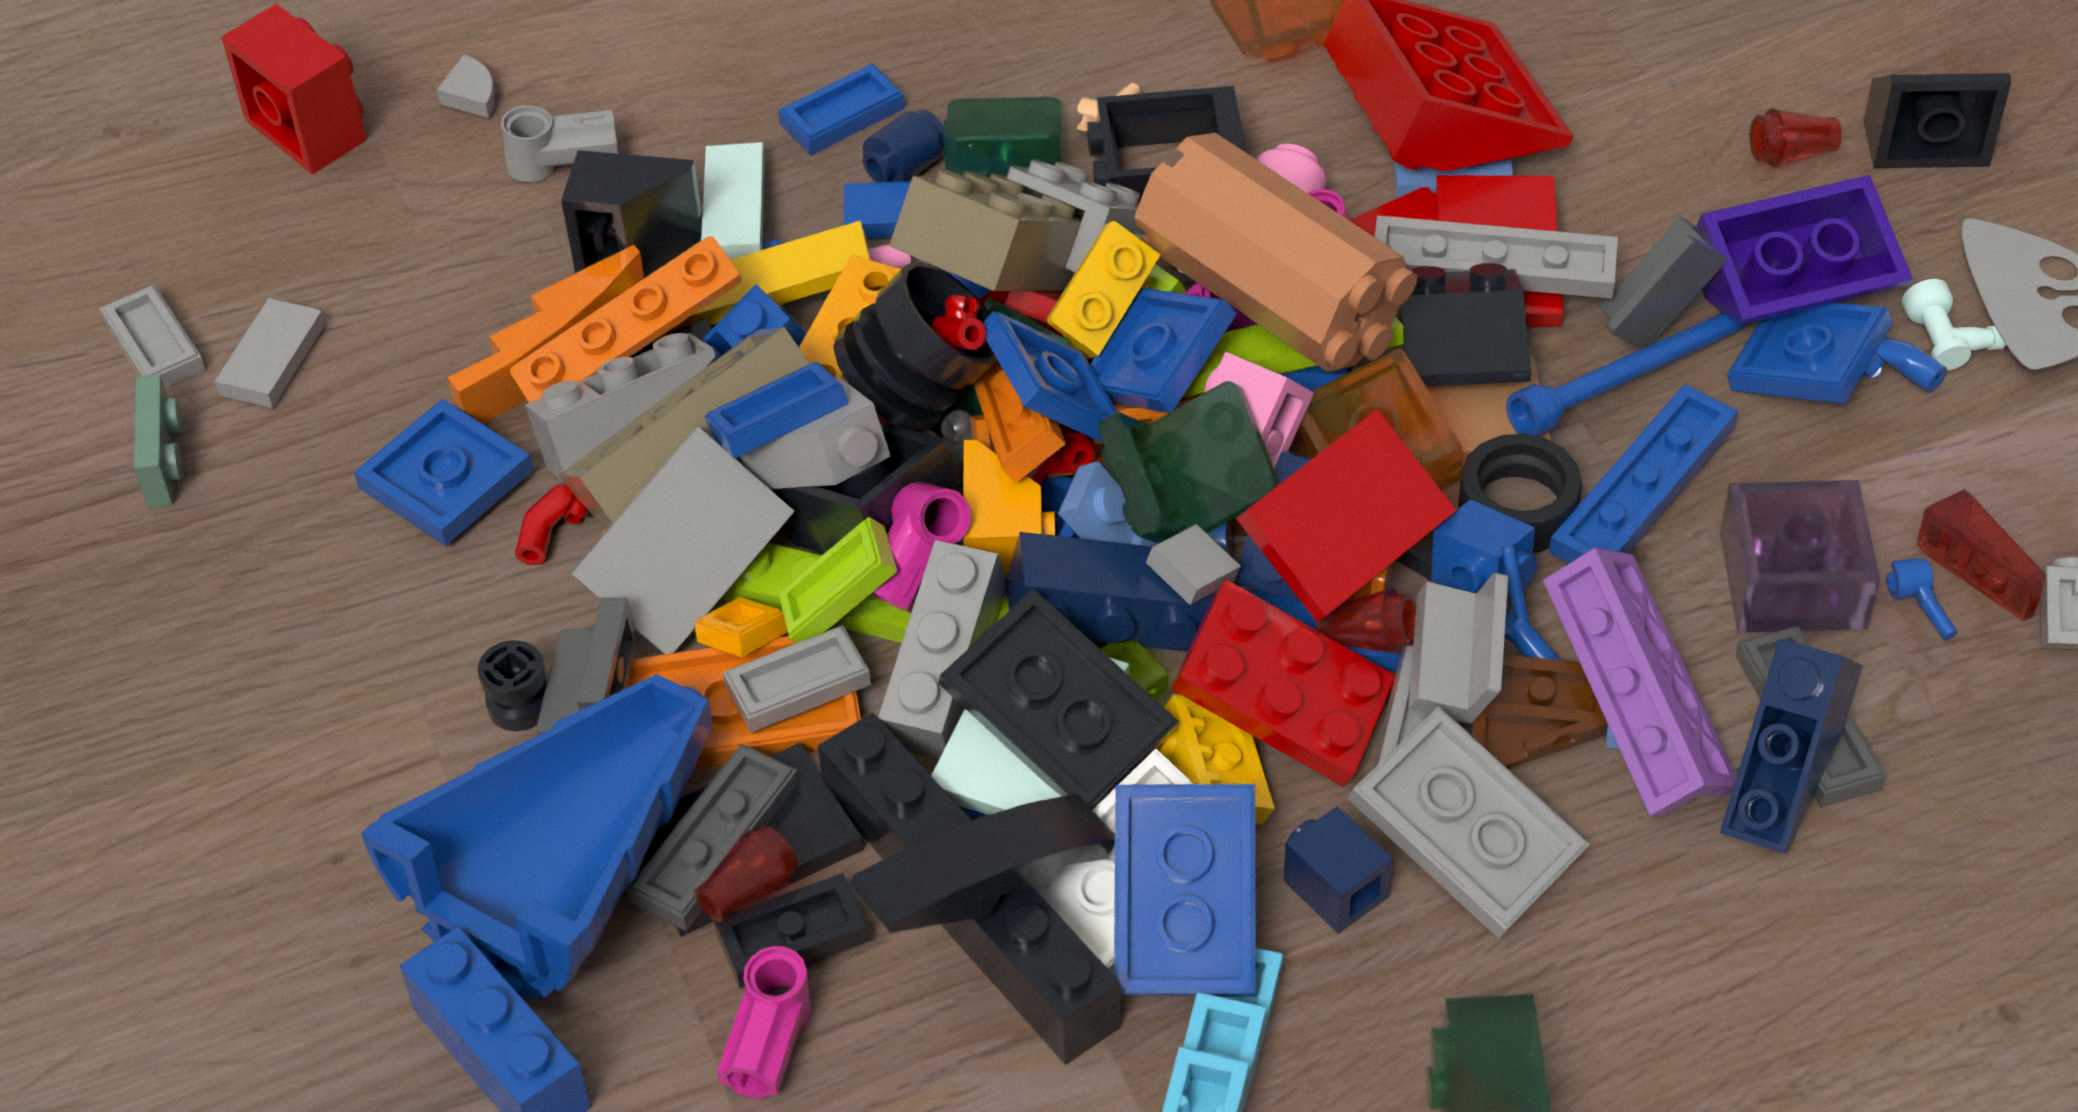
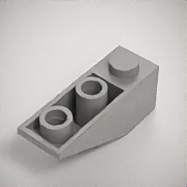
[525,333,715,483]

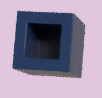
[1284,806,1393,934]

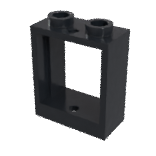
[1087,86,1247,202]

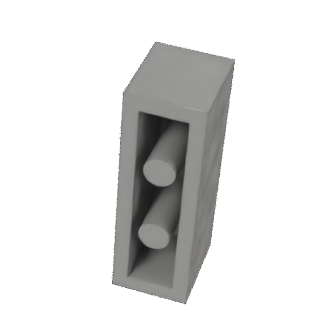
[878,540,1007,759]

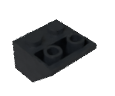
[561,150,702,278]

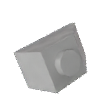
[738,377,890,489]

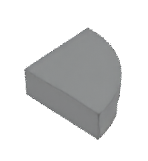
[437,54,495,118]

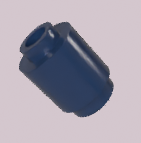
[863,109,948,182]

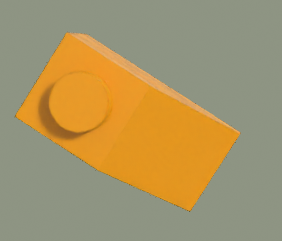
[963,440,1056,578]

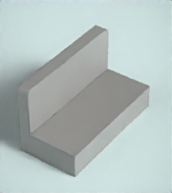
[1409,572,1508,724]

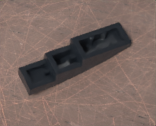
[849,793,1115,933]

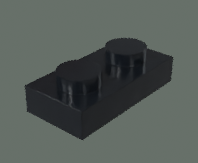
[714,873,869,988]

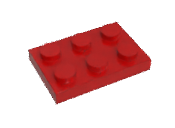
[1170,579,1395,787]

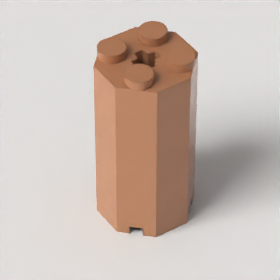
[1134,133,1417,372]

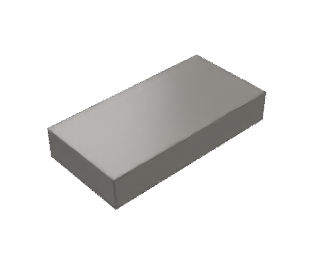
[99,285,206,389]
[214,298,326,409]
[723,625,871,733]

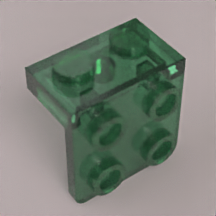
[943,97,1062,178]
[1097,381,1279,544]

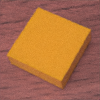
[694,597,788,657]

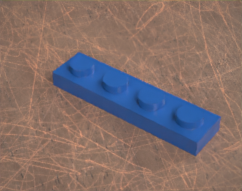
[1549,384,1738,564]

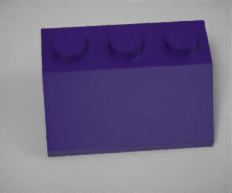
[1696,175,1913,325]

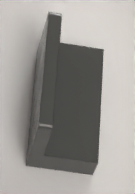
[1600,216,1728,348]
[536,597,638,735]

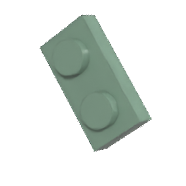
[134,374,183,509]

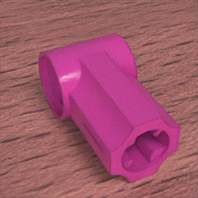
[871,482,971,614]
[717,946,813,1100]

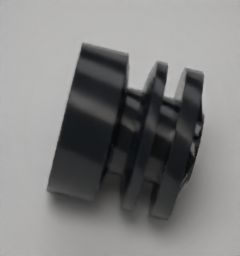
[833,261,998,431]

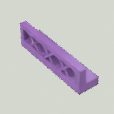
[1543,548,1737,817]

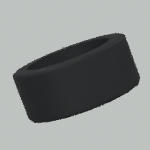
[1458,433,1582,553]

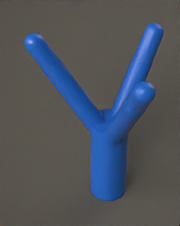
[1501,544,1561,660]

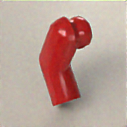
[514,483,588,565]

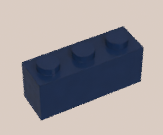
[1006,532,1215,652]

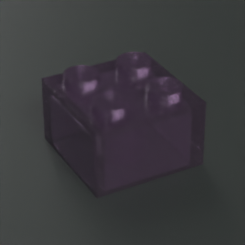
[1720,480,1880,633]

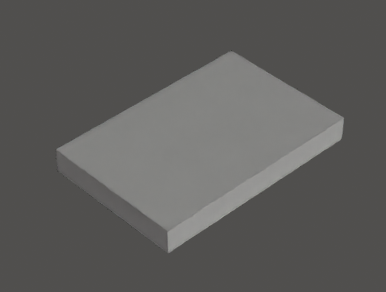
[569,426,794,655]
[1347,706,1590,939]

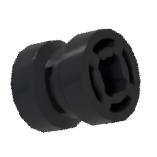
[477,640,547,732]

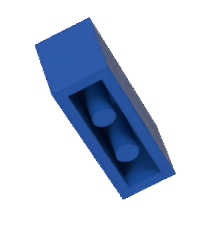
[399,926,591,1112]

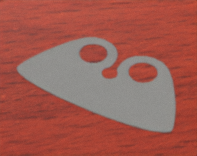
[1961,218,2078,370]

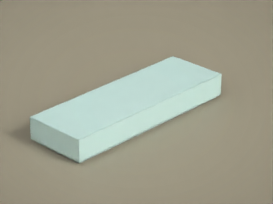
[701,142,765,260]

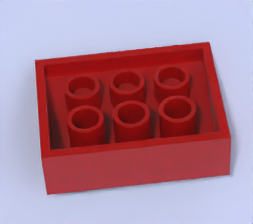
[1323,0,1574,171]

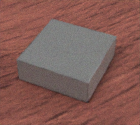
[1146,524,1241,605]

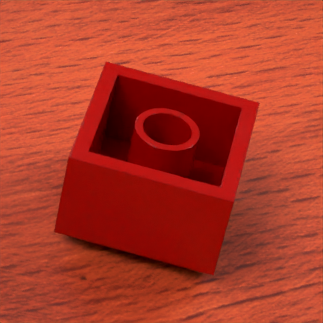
[221,3,367,175]

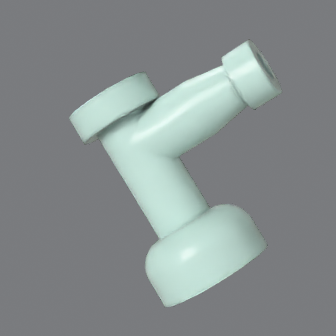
[1901,279,2006,371]

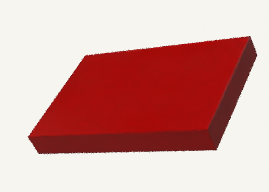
[1435,175,1563,327]
[1236,409,1457,622]

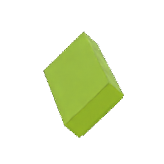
[778,517,897,643]

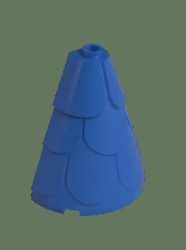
[361,674,712,999]

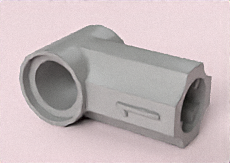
[501,105,618,182]

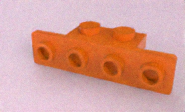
[510,236,742,403]

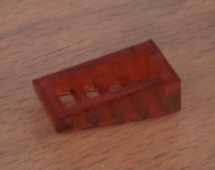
[1916,489,2046,622]

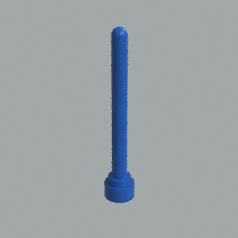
[1506,312,1745,436]

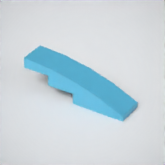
[1162,948,1283,1112]

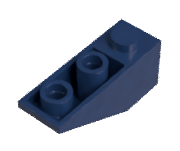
[1720,638,1863,854]

